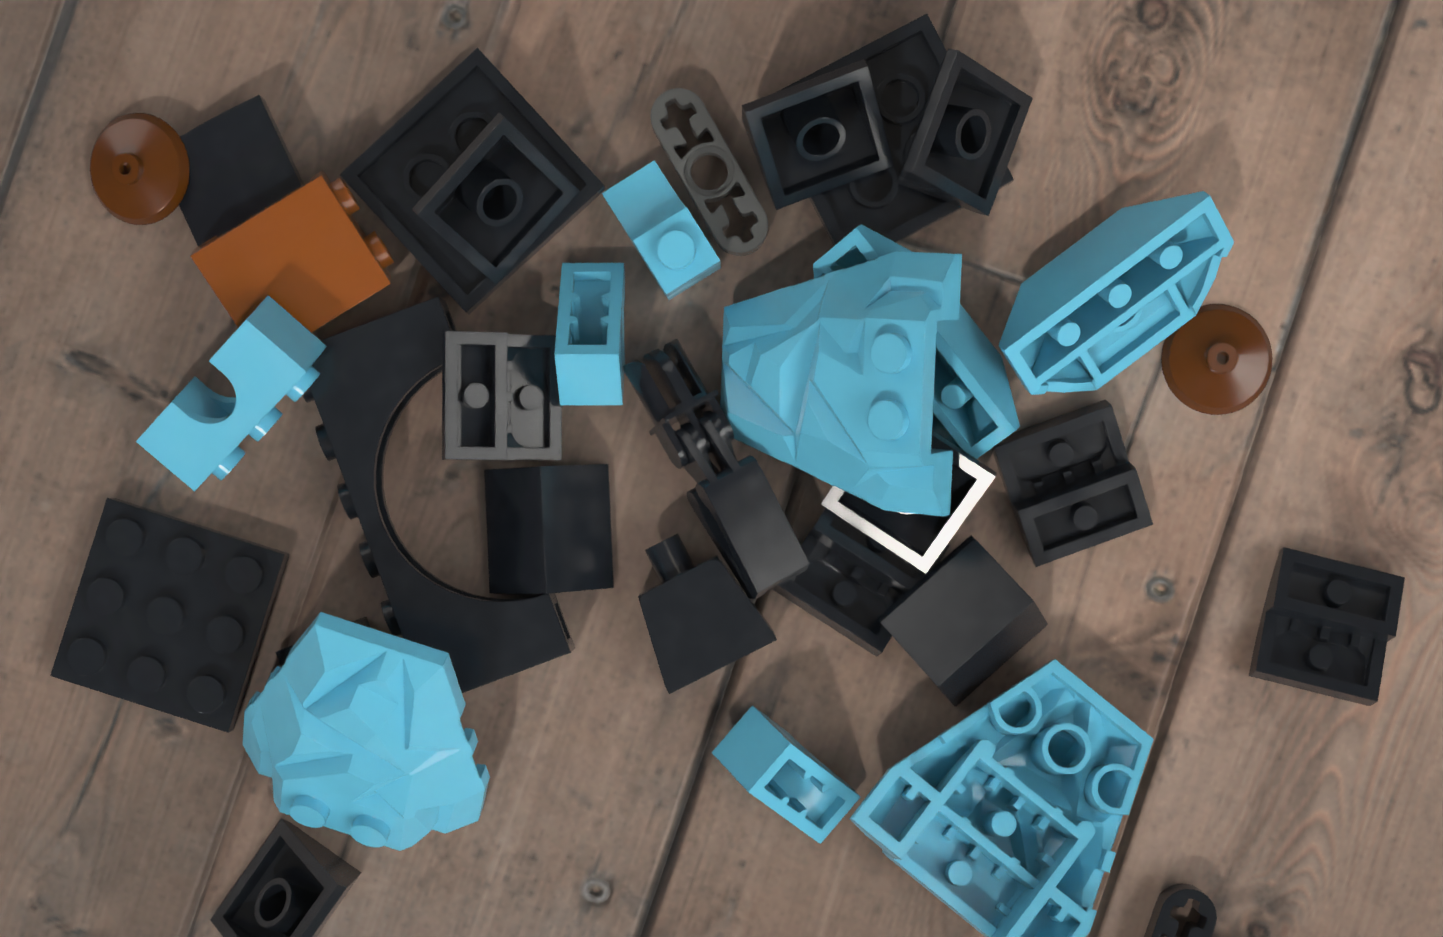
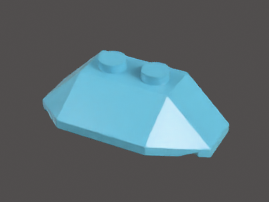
[998,191,1234,395]
[813,224,1020,459]

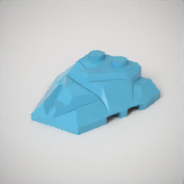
[720,251,962,516]
[243,612,490,851]
[849,659,1154,937]

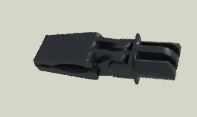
[623,339,810,599]

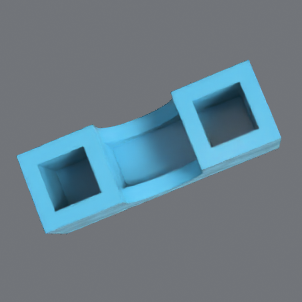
[136,295,327,492]

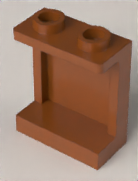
[190,170,395,333]

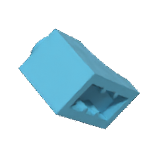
[602,160,721,300]
[554,263,625,405]
[711,705,861,844]

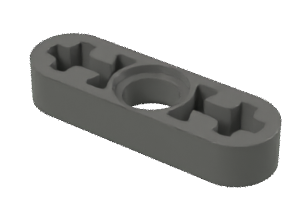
[650,88,768,256]

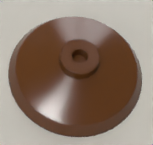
[90,113,190,225]
[1161,304,1273,415]

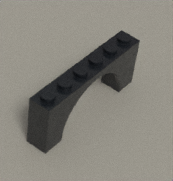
[302,297,575,693]

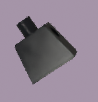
[638,533,777,694]

